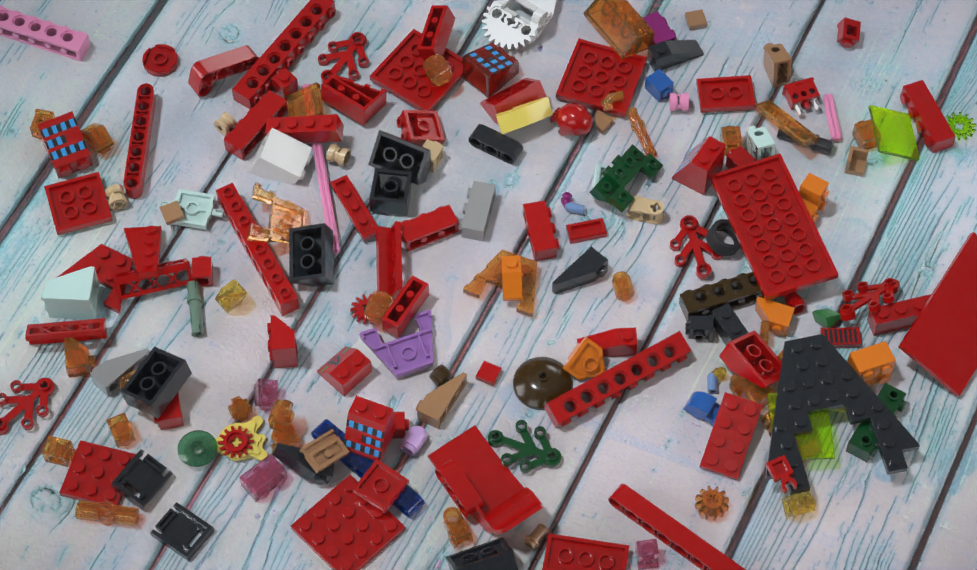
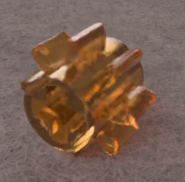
[228,396,252,422]

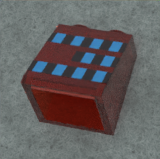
[462,42,519,98]

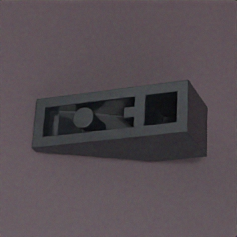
[647,40,704,72]
[552,246,608,294]
[271,443,334,485]

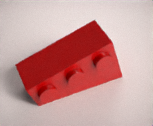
[320,74,387,125]

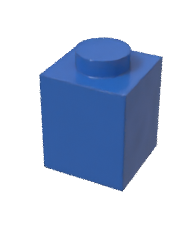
[645,69,674,102]

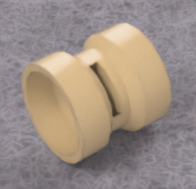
[326,144,351,167]
[105,184,128,210]

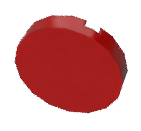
[142,44,179,77]

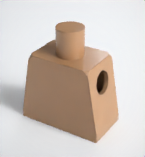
[763,43,792,88]

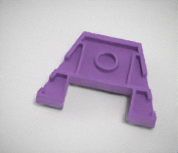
[359,309,433,378]

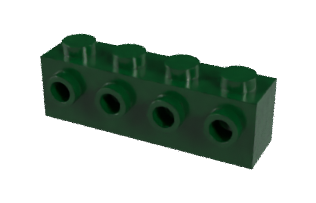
[846,382,907,463]

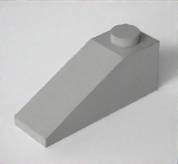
[90,348,150,397]

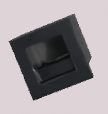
[685,316,714,343]

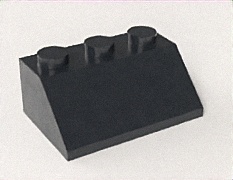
[368,130,431,185]
[289,223,334,287]
[445,537,518,570]

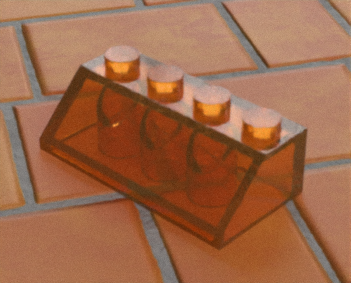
[584,0,655,59]

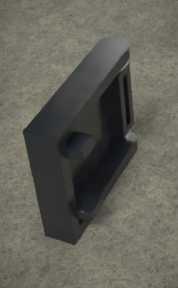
[111,449,173,510]
[150,502,214,562]

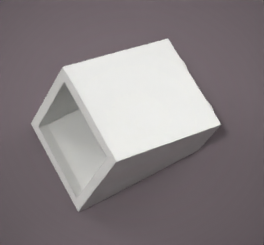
[249,128,312,185]

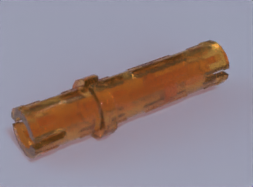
[626,107,657,157]

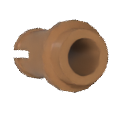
[524,523,549,550]

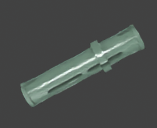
[187,281,204,337]

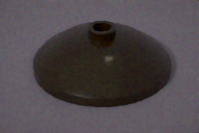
[513,357,572,410]

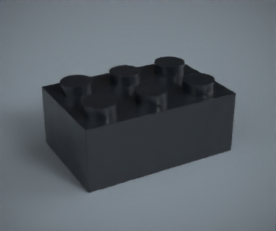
[120,346,192,418]

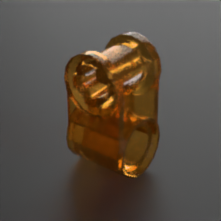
[443,507,473,549]

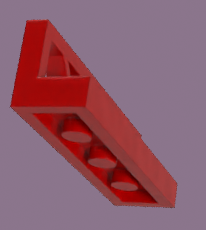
[376,221,403,300]
[111,258,193,300]
[25,318,108,345]

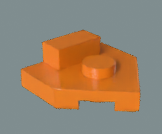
[563,336,605,380]

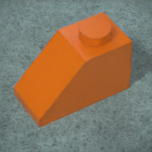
[501,255,522,301]
[755,297,795,336]

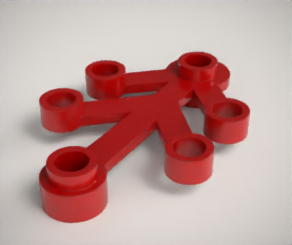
[318,32,369,83]
[670,215,722,280]
[839,278,900,321]
[0,378,55,435]

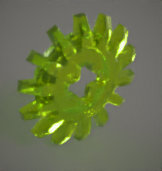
[946,112,976,140]

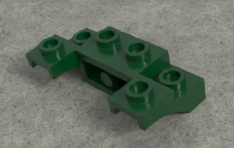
[589,144,663,212]

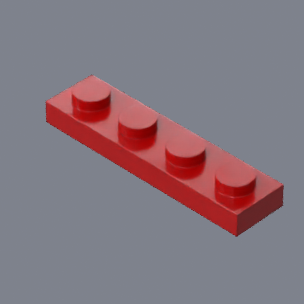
[330,175,378,242]

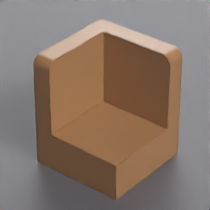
[844,146,869,177]

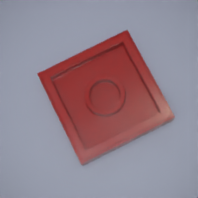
[352,459,409,513]

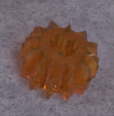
[423,54,453,86]
[364,290,393,324]
[695,485,729,521]

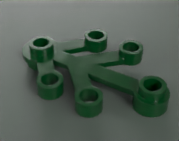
[488,420,562,474]

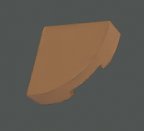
[595,110,613,134]

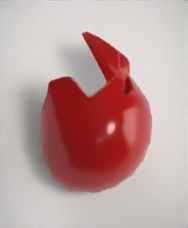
[550,103,592,136]

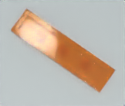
[755,100,819,147]

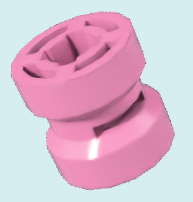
[669,93,689,111]

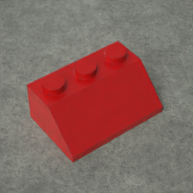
[480,78,547,124]

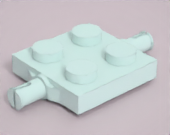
[160,189,224,230]

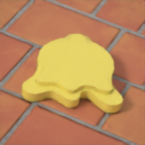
[211,416,268,462]

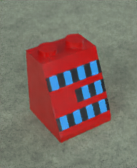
[37,111,93,178]
[672,136,726,195]
[344,395,396,461]

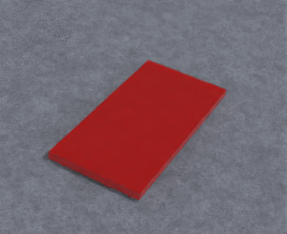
[898,232,977,397]

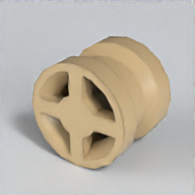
[213,112,237,135]

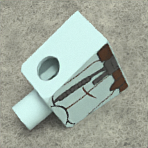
[746,126,775,161]

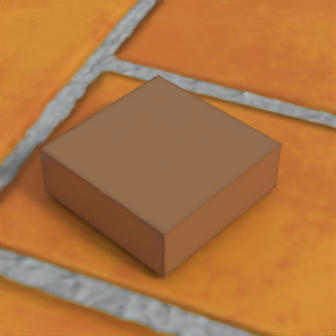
[685,9,707,30]
[160,200,185,225]

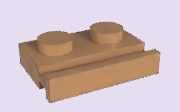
[300,429,349,474]

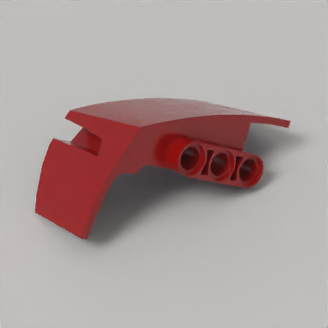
[427,425,544,534]

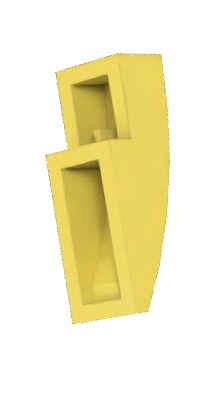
[496,96,553,134]

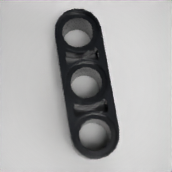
[468,124,524,164]

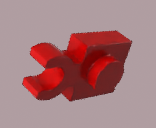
[766,455,797,494]

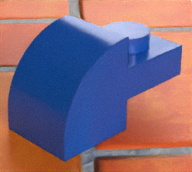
[683,391,720,426]

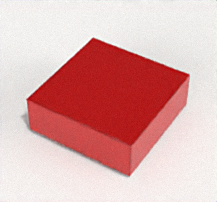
[476,361,502,386]

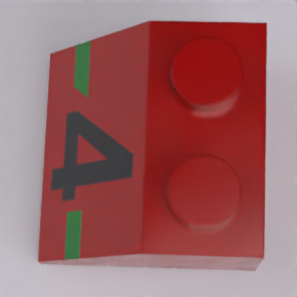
[317,346,372,396]

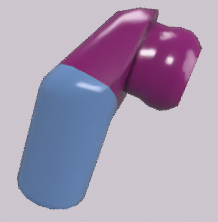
[561,192,585,215]

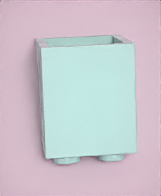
[41,267,100,319]

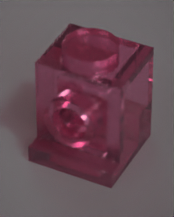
[254,379,278,411]
[635,539,659,570]

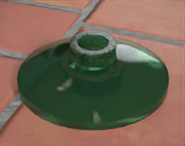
[177,430,218,467]

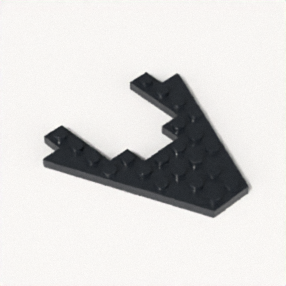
[765,334,920,495]

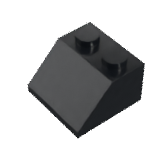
[369,168,412,215]

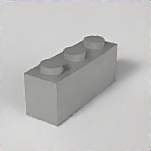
[459,181,496,241]

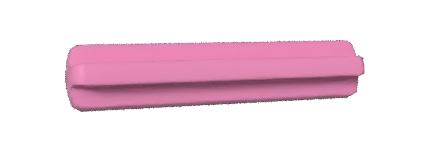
[823,93,842,142]

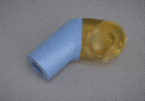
[707,367,727,394]

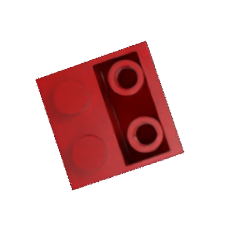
[267,315,298,368]

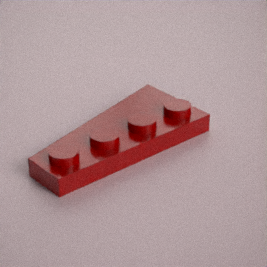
[124,225,162,278]

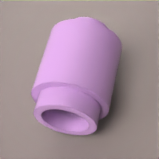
[400,426,428,456]

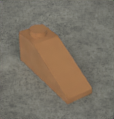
[416,372,467,429]

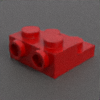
[397,110,445,146]

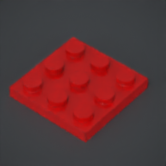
[44,172,113,235]
[59,440,136,510]

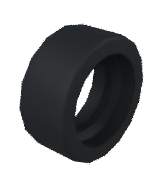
[706,219,741,256]

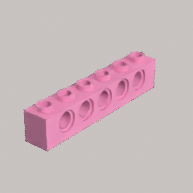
[0,6,90,61]

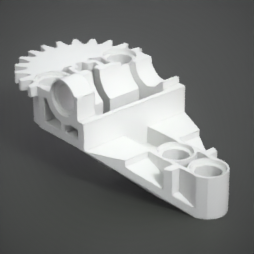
[482,0,557,51]

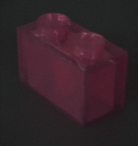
[239,454,288,502]

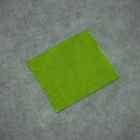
[868,105,920,161]

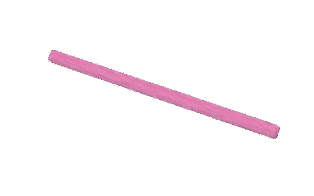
[302,83,341,255]

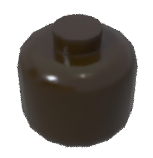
[429,365,451,386]

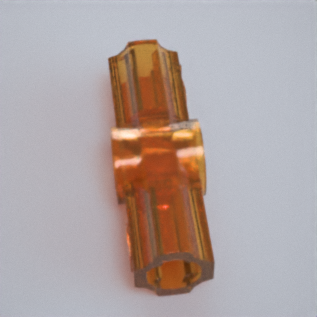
[75,500,139,527]

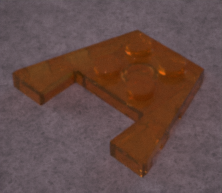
[247,182,307,243]
[463,250,537,317]

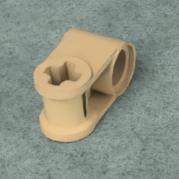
[627,196,664,225]

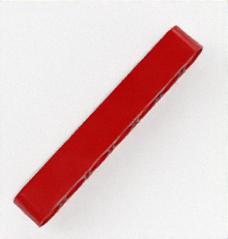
[123,83,156,199]

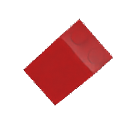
[719,330,781,389]

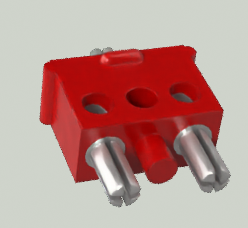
[782,76,821,117]

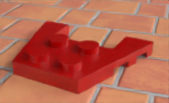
[56,244,134,314]

